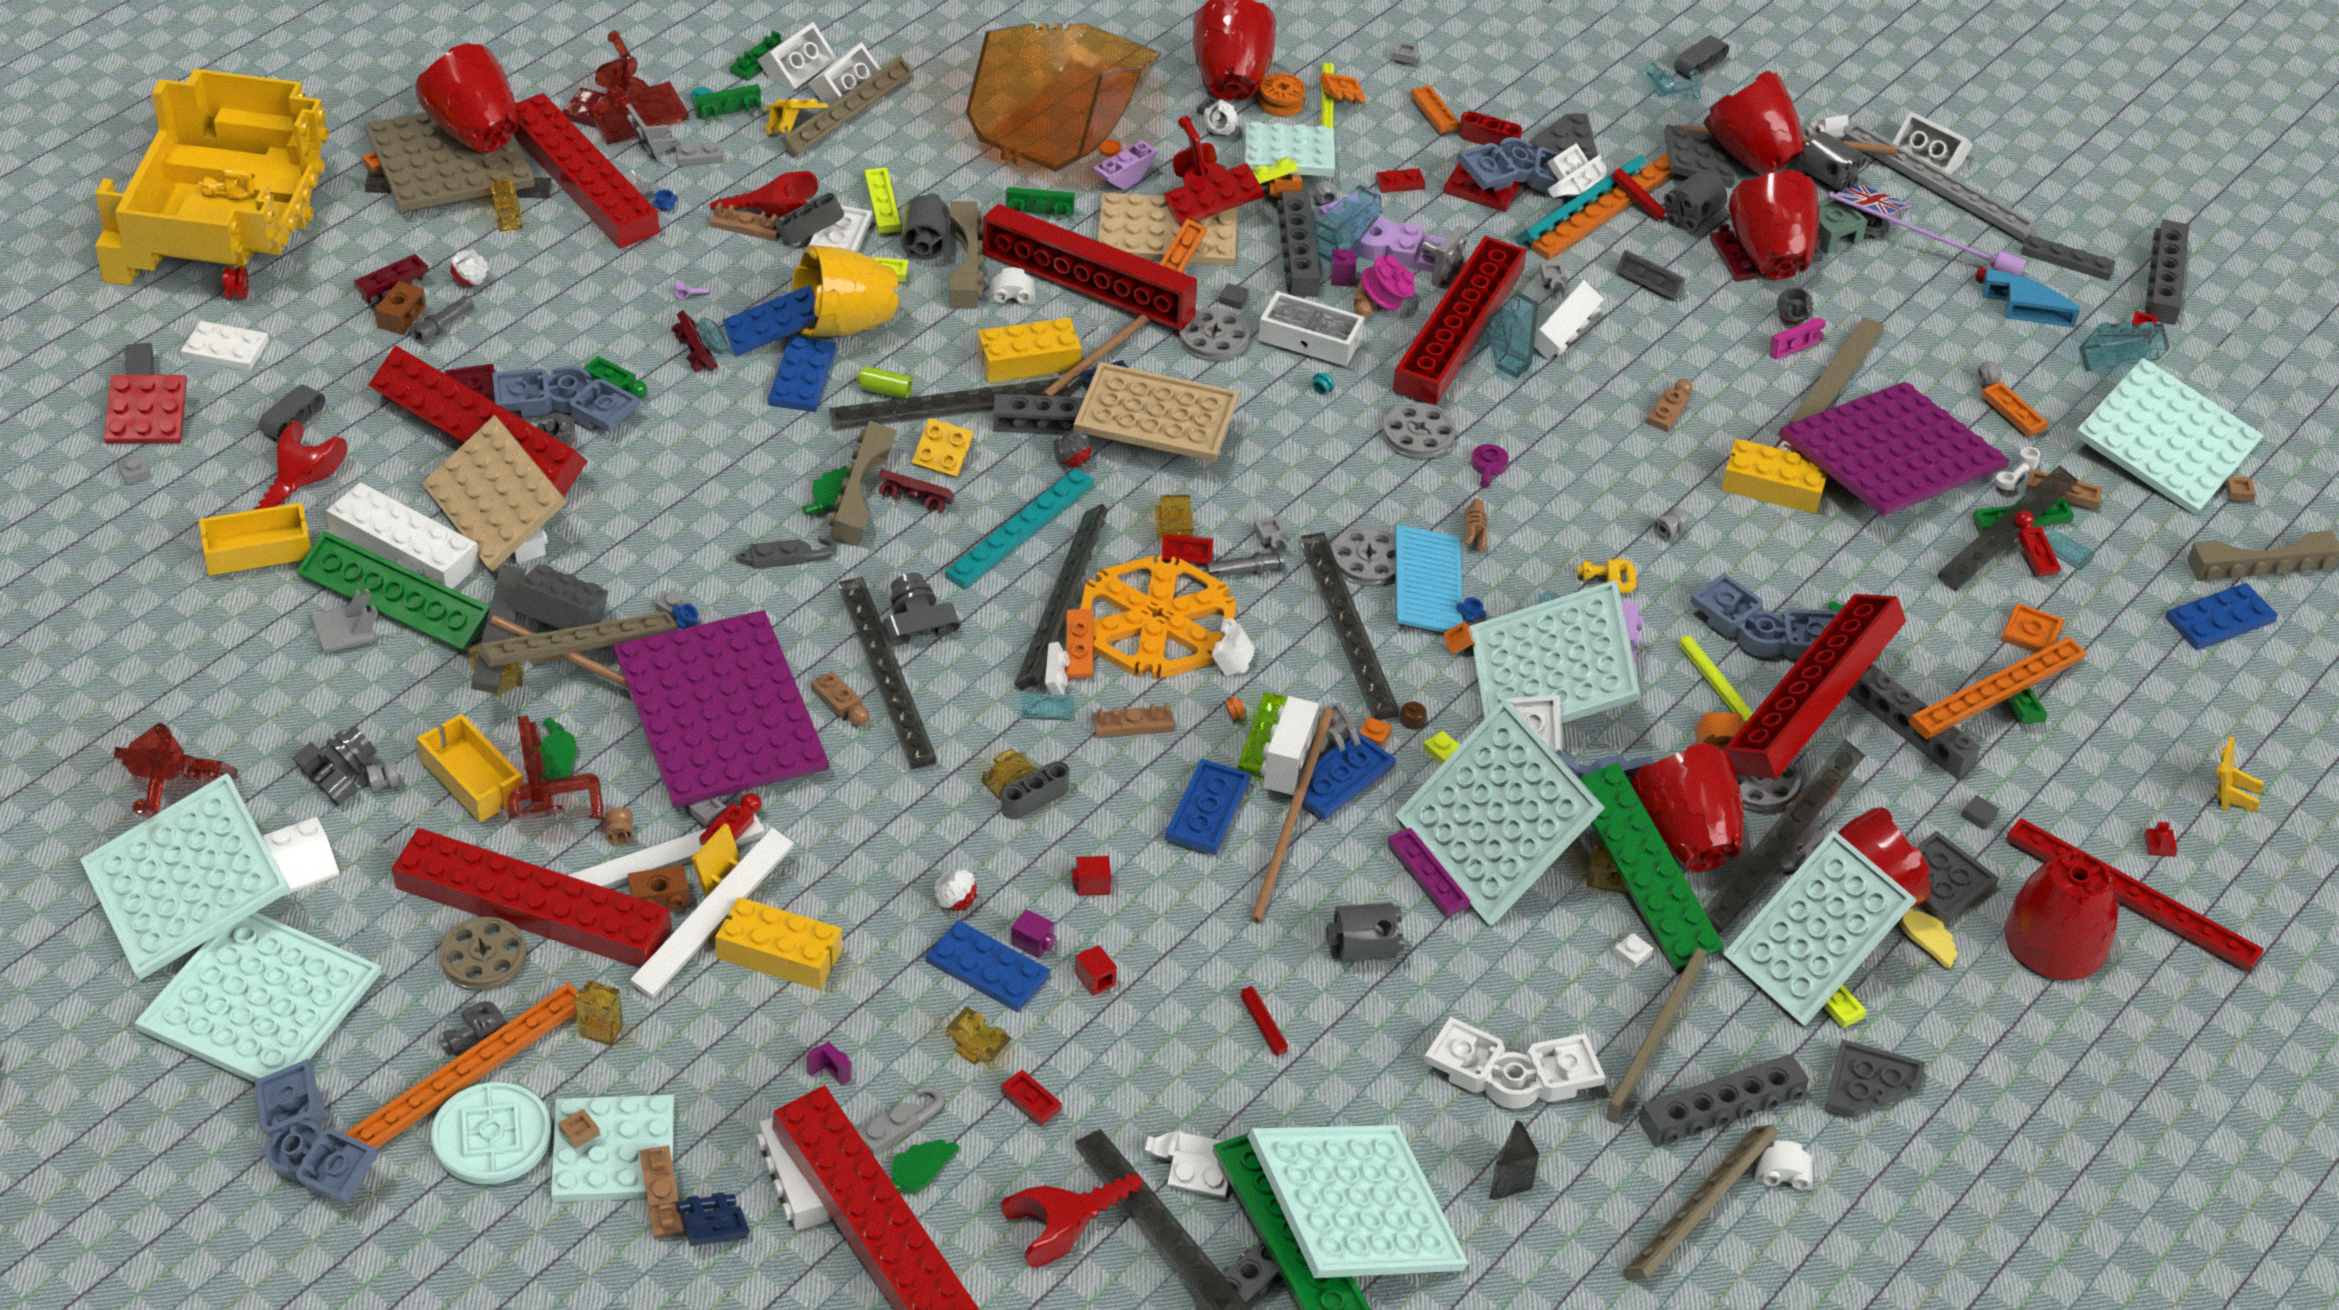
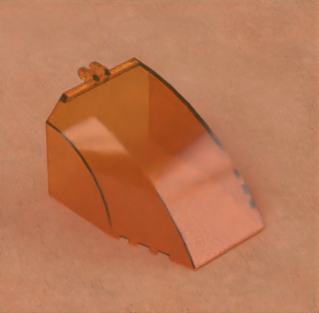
[966,23,1161,172]

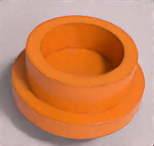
[1225,695,1246,721]

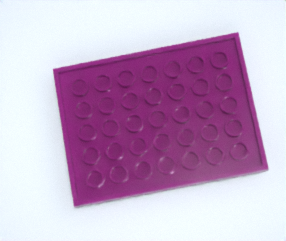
[1778,382,2010,517]
[613,610,829,808]

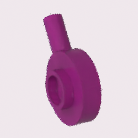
[1471,444,1508,488]

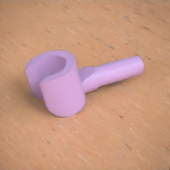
[673,281,708,300]

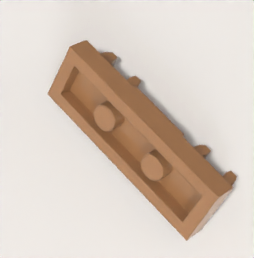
[710,202,780,241]
[1093,702,1175,738]
[639,1145,684,1239]

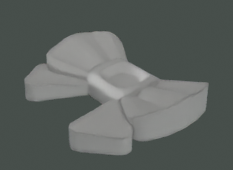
[624,170,652,196]

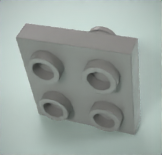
[1421,225,1467,288]

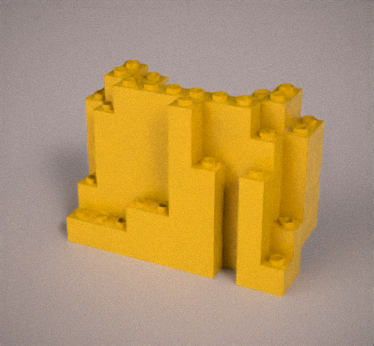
[95,69,329,286]

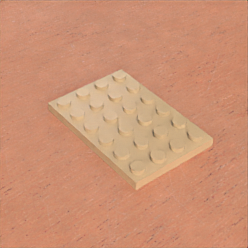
[1098,193,1237,266]
[1073,362,1240,462]
[422,415,568,571]

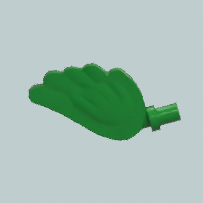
[803,466,850,515]
[534,717,577,791]
[890,1139,959,1194]

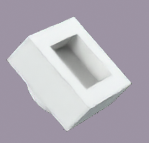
[1613,933,1654,970]

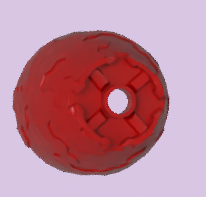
[1193,0,1277,101]
[415,43,518,153]
[1703,70,1804,176]
[1729,170,1820,280]
[1631,744,1744,873]
[1837,807,1931,910]
[2004,850,2118,980]

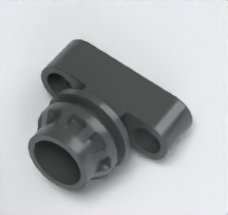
[882,573,960,646]
[292,725,377,806]

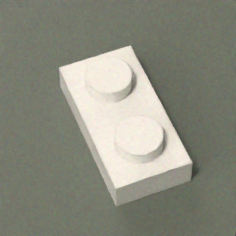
[1045,642,1070,700]

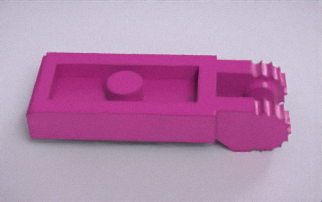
[1769,318,1826,359]

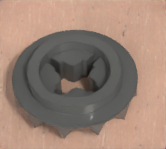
[1860,212,1890,239]

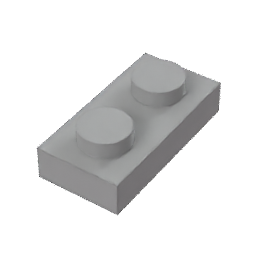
[676,142,723,167]

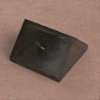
[1489,1120,1539,1200]

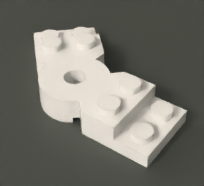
[1424,1017,1606,1109]

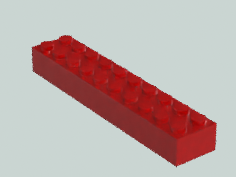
[513,93,660,249]
[983,204,1197,331]
[1392,235,1527,405]
[368,345,588,497]
[1723,594,1906,779]
[391,827,672,968]
[772,1085,980,1310]

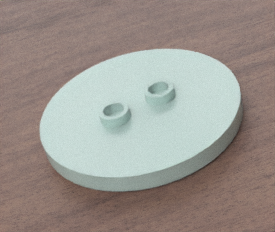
[431,1082,551,1184]

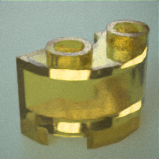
[981,749,1038,801]
[946,1006,1012,1066]

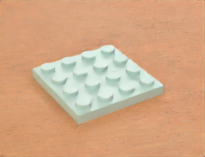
[1245,122,1335,177]
[551,1095,674,1202]

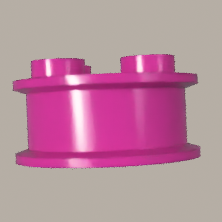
[1361,255,1415,310]

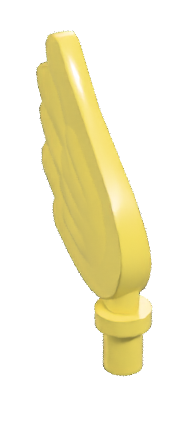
[1900,908,1958,968]

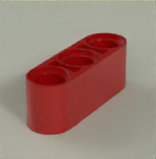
[1459,111,1522,146]

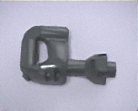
[439,1001,504,1053]

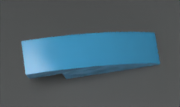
[1982,268,2080,328]

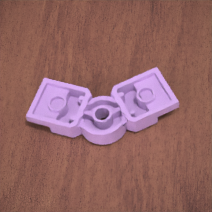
[1318,194,1446,273]

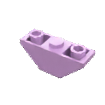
[1093,140,1158,190]

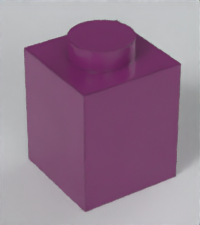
[1330,249,1356,286]
[1011,909,1056,959]

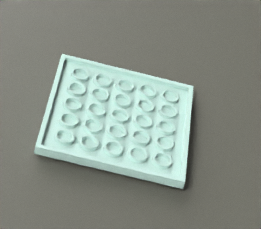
[2074,358,2264,516]
[1470,580,1642,724]
[1395,699,1605,926]
[80,773,291,980]
[135,912,382,1083]
[1247,1125,1469,1278]

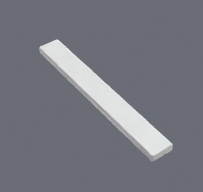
[568,814,765,889]
[630,828,794,1000]

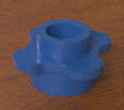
[652,189,678,210]
[1456,597,1486,622]
[672,603,699,628]

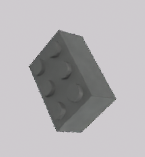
[511,564,609,629]

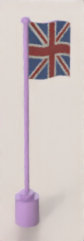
[1828,185,2026,276]

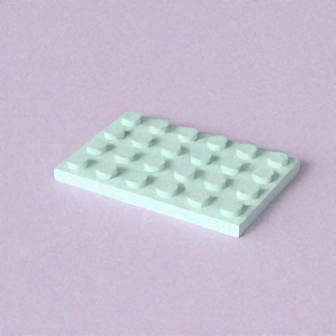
[1723,829,1917,1026]

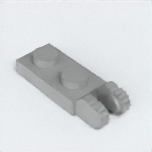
[1318,702,1361,752]

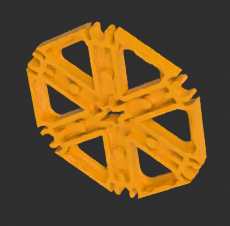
[1081,555,1236,679]

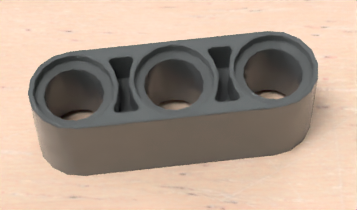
[1674,35,1729,79]
[775,193,845,245]
[125,342,154,375]
[258,384,325,440]
[1001,761,1070,819]

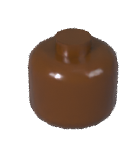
[1400,701,1427,730]

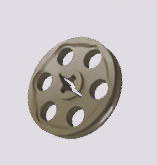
[440,917,527,990]

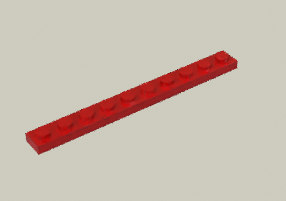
[2006,817,2264,972]

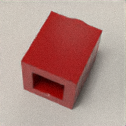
[1071,856,1112,896]
[1075,945,1117,996]

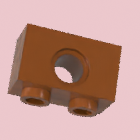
[374,281,426,335]
[628,864,690,910]

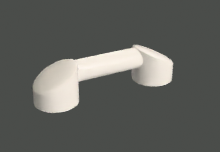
[1996,447,2040,491]

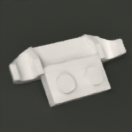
[1547,143,1607,198]
[1145,1131,1229,1199]

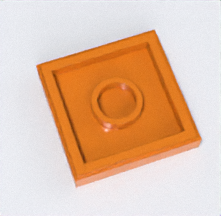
[2001,603,2065,653]

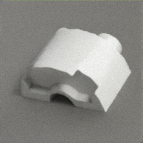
[1803,114,1848,139]
[989,267,1036,304]
[1212,618,1255,676]
[1755,1141,1813,1190]

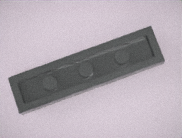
[2021,235,2116,281]

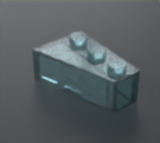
[1315,185,1383,262]
[1488,291,1539,379]
[2079,322,2170,372]

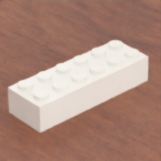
[326,482,480,589]

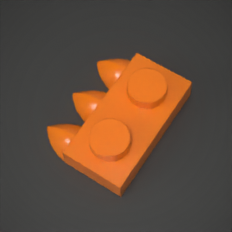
[1319,73,1365,104]

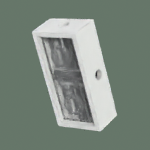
[1258,291,1365,366]

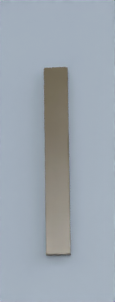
[780,55,914,158]
[1789,317,1885,424]
[478,611,679,667]
[1606,948,1707,1124]
[1623,1125,1779,1280]

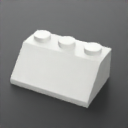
[757,22,837,90]
[809,42,881,105]
[1893,111,1973,175]
[263,817,340,896]

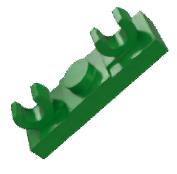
[730,30,783,81]
[694,84,761,120]
[1006,187,1075,218]

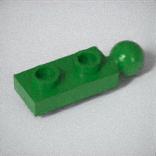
[583,356,647,399]
[2006,687,2048,724]

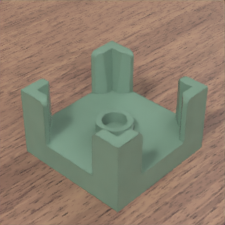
[1819,198,1868,254]

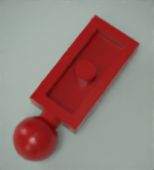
[2014,510,2061,577]
[699,793,762,846]

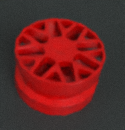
[222,266,249,300]

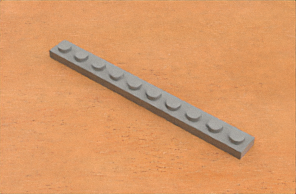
[1841,122,2036,240]

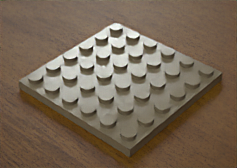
[364,112,535,212]

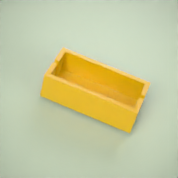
[977,318,1082,383]
[1721,438,1828,514]
[199,502,311,576]
[416,713,525,822]
[715,897,842,990]

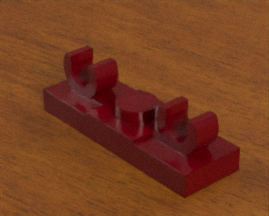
[1709,224,1758,282]
[354,254,429,304]
[671,310,718,372]
[878,469,955,513]

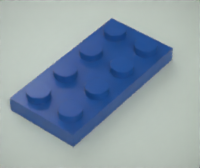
[723,285,818,357]
[768,336,837,412]
[2165,582,2278,650]
[1289,731,1396,820]
[1165,759,1251,855]
[926,920,1050,1012]

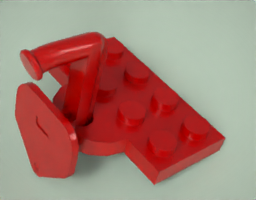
[1163,115,1265,227]

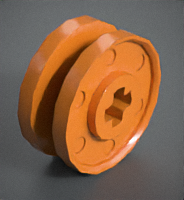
[1258,73,1306,117]

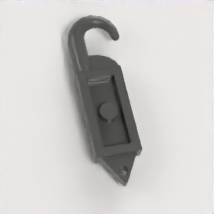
[736,536,837,569]

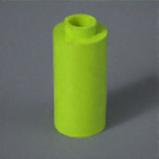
[857,366,913,400]

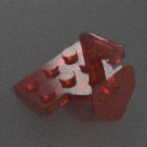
[588,31,689,145]
[507,715,605,820]
[113,723,238,819]

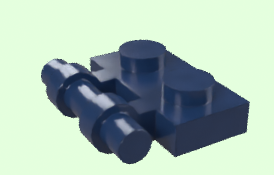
[676,1192,749,1246]

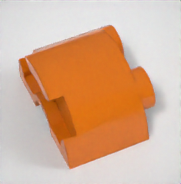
[1268,174,1303,199]
[1695,712,1745,749]

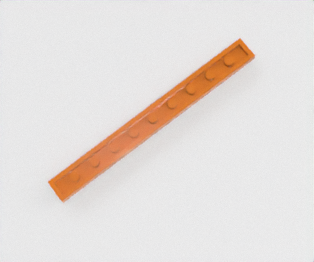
[1531,153,1676,260]
[1908,637,2087,740]
[344,983,587,1149]

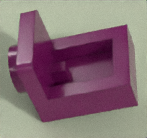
[806,1041,852,1086]

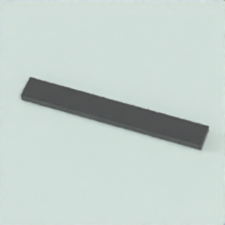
[471,564,526,693]

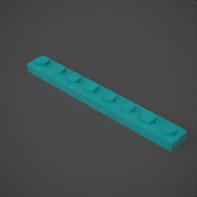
[1514,154,1647,245]
[945,468,1094,590]

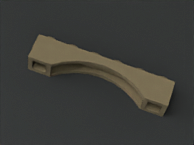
[950,201,982,308]
[828,420,897,546]
[2187,530,2339,581]

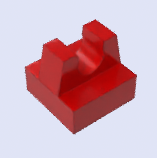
[2144,822,2177,857]

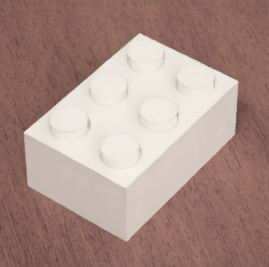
[1260,696,1319,795]

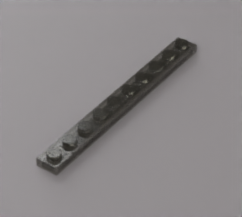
[829,378,1071,431]
[1014,504,1108,691]
[1300,532,1399,720]
[838,577,936,769]
[1703,739,1866,934]
[1076,1129,1252,1310]

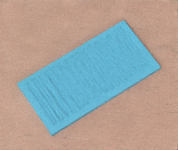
[1395,524,1463,632]

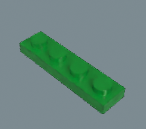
[1972,499,2074,534]

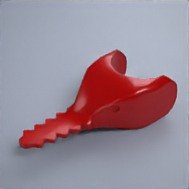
[710,171,819,219]
[254,420,348,510]
[1000,1174,1143,1268]

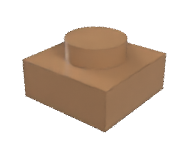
[2226,476,2256,502]
[558,1109,600,1149]

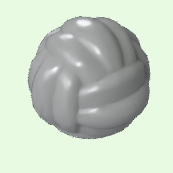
[1313,181,1338,205]
[1978,361,2002,387]

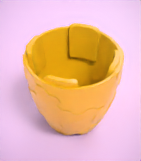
[792,245,899,337]

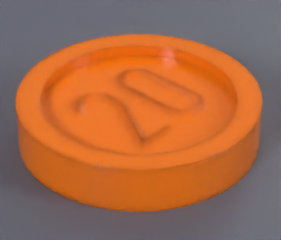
[1099,139,1121,157]

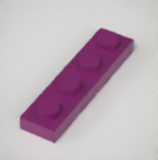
[1387,827,1471,917]

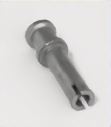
[410,295,474,345]
[1206,549,1284,577]

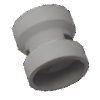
[1653,508,1688,541]
[365,760,399,792]

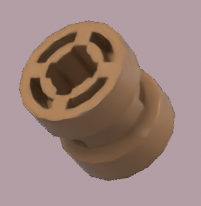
[606,807,633,846]

